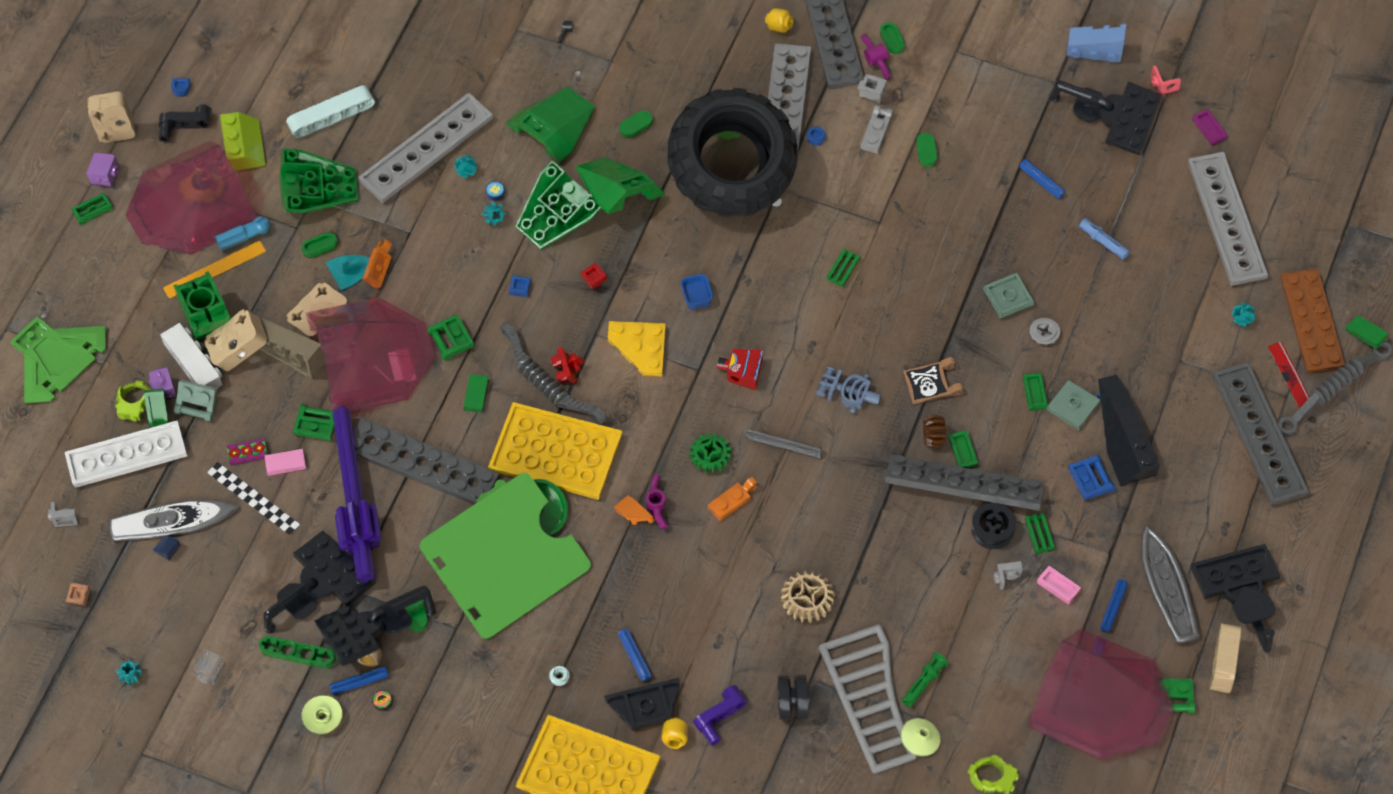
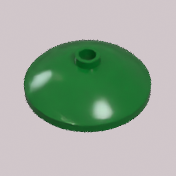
[534,479,568,536]

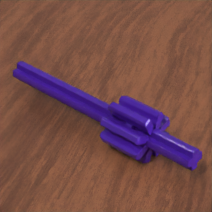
[332,406,381,583]

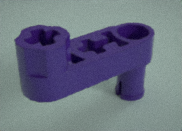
[693,685,747,746]

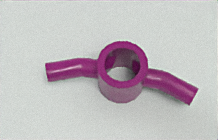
[860,34,891,80]
[646,474,668,530]

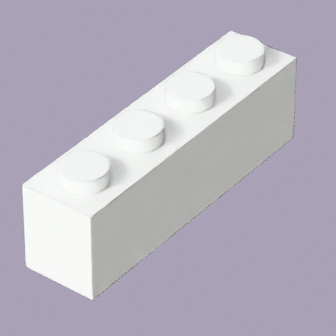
[160,323,222,388]

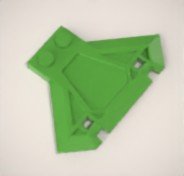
[10,317,106,403]

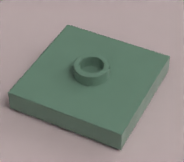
[983,273,1034,319]
[1047,380,1100,430]

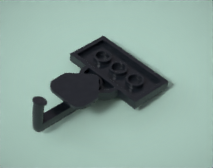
[1050,80,1162,155]
[263,531,376,633]
[1190,544,1280,653]
[314,586,436,666]

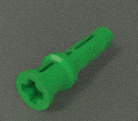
[901,652,949,708]

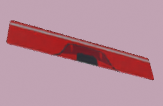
[1268,342,1310,409]

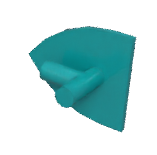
[325,255,370,291]

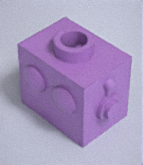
[86,153,119,187]
[149,367,176,400]

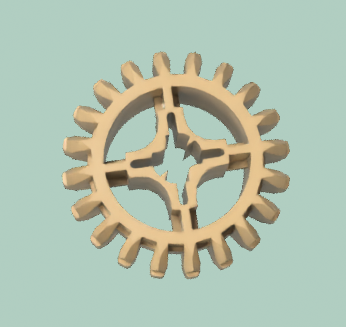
[781,570,835,623]

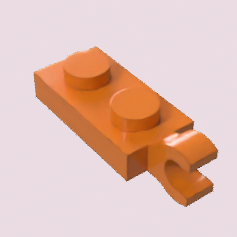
[362,239,392,289]
[708,477,757,521]

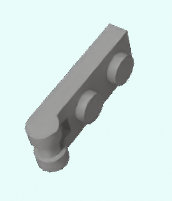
[860,105,893,154]

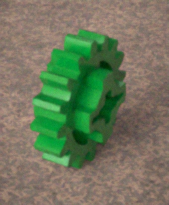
[689,432,731,474]

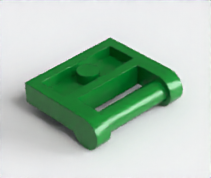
[427,314,474,361]
[293,404,337,441]
[1151,678,1195,714]

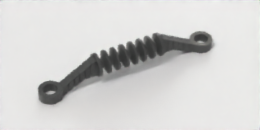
[500,322,607,425]
[1278,341,1392,437]

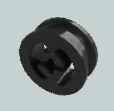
[971,503,1016,549]

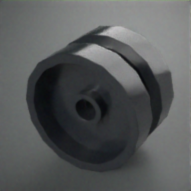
[777,675,810,720]

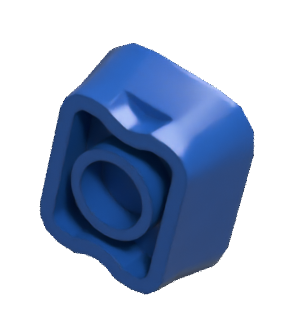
[681,274,713,310]

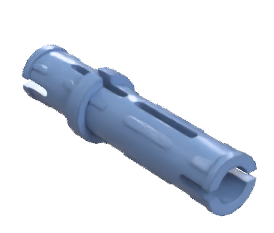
[1079,218,1130,260]

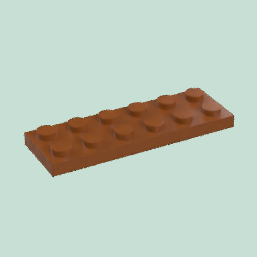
[1280,268,1345,374]

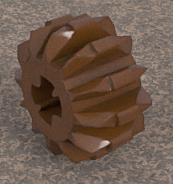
[923,415,946,447]

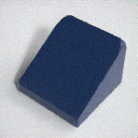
[153,536,181,561]

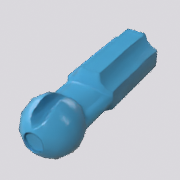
[215,216,270,251]

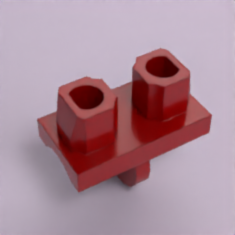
[550,347,584,385]

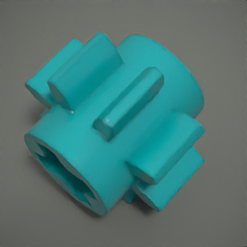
[454,154,477,179]
[481,201,506,226]
[1232,302,1256,327]
[116,659,143,686]

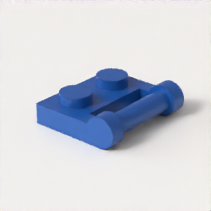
[1068,455,1116,501]

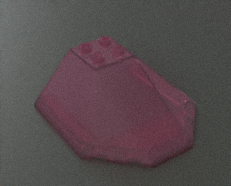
[125,141,256,254]
[306,297,435,412]
[1028,629,1174,760]

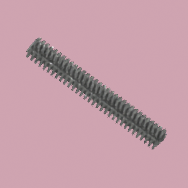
[746,428,823,459]

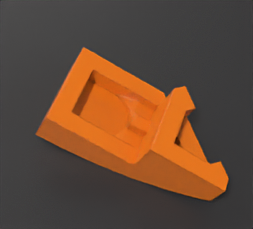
[614,495,654,525]

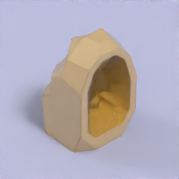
[358,648,382,667]

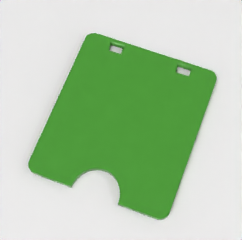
[419,473,591,639]

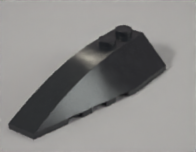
[1098,374,1160,486]

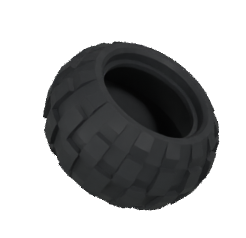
[667,88,798,217]

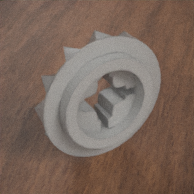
[1029,318,1060,346]

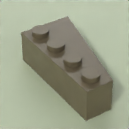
[260,318,326,379]

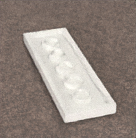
[65,421,187,488]

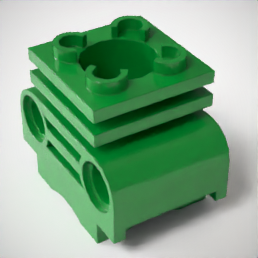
[173,271,231,341]

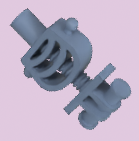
[816,367,881,413]

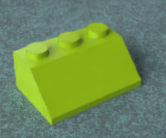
[220,112,266,172]

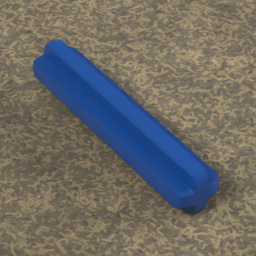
[1020,159,1065,199]
[1100,579,1128,633]
[618,628,652,681]
[330,666,388,695]

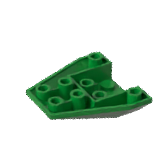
[505,87,595,164]
[279,148,358,213]
[576,157,664,214]
[515,161,602,250]

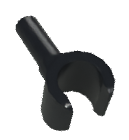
[557,20,574,44]

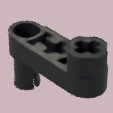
[158,104,212,142]

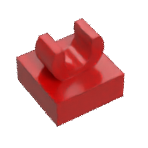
[580,263,607,289]

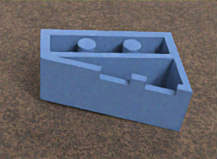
[1066,24,1126,63]

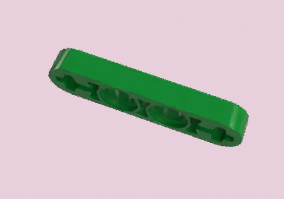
[259,636,335,669]

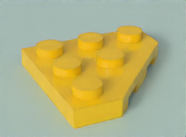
[608,321,666,376]

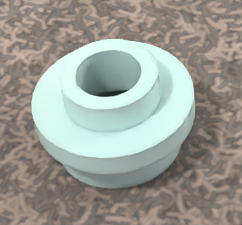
[549,666,570,686]

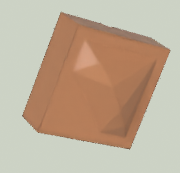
[66,583,91,606]

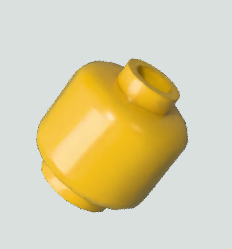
[765,8,793,33]
[661,718,689,749]

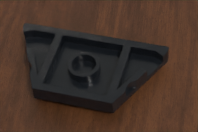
[604,678,680,730]

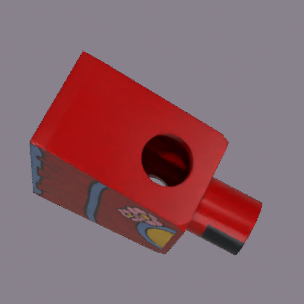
[717,349,763,390]

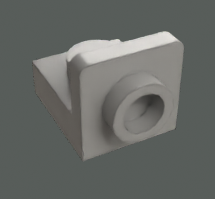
[48,502,78,527]
[993,561,1022,590]

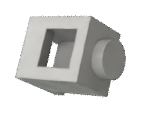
[858,74,887,105]

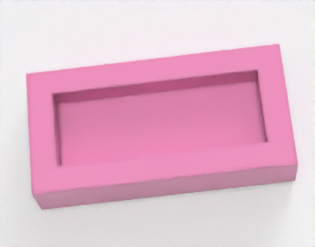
[265,449,306,476]
[1037,566,1081,605]

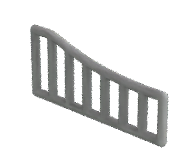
[819,624,917,774]

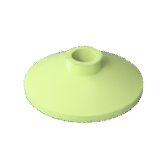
[302,696,342,734]
[901,718,940,756]

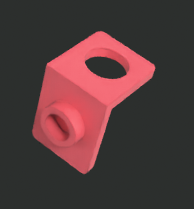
[1151,65,1181,94]

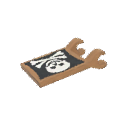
[903,357,963,405]

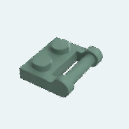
[174,380,218,422]

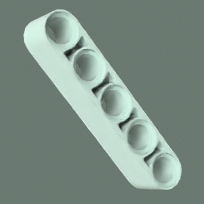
[286,85,375,138]

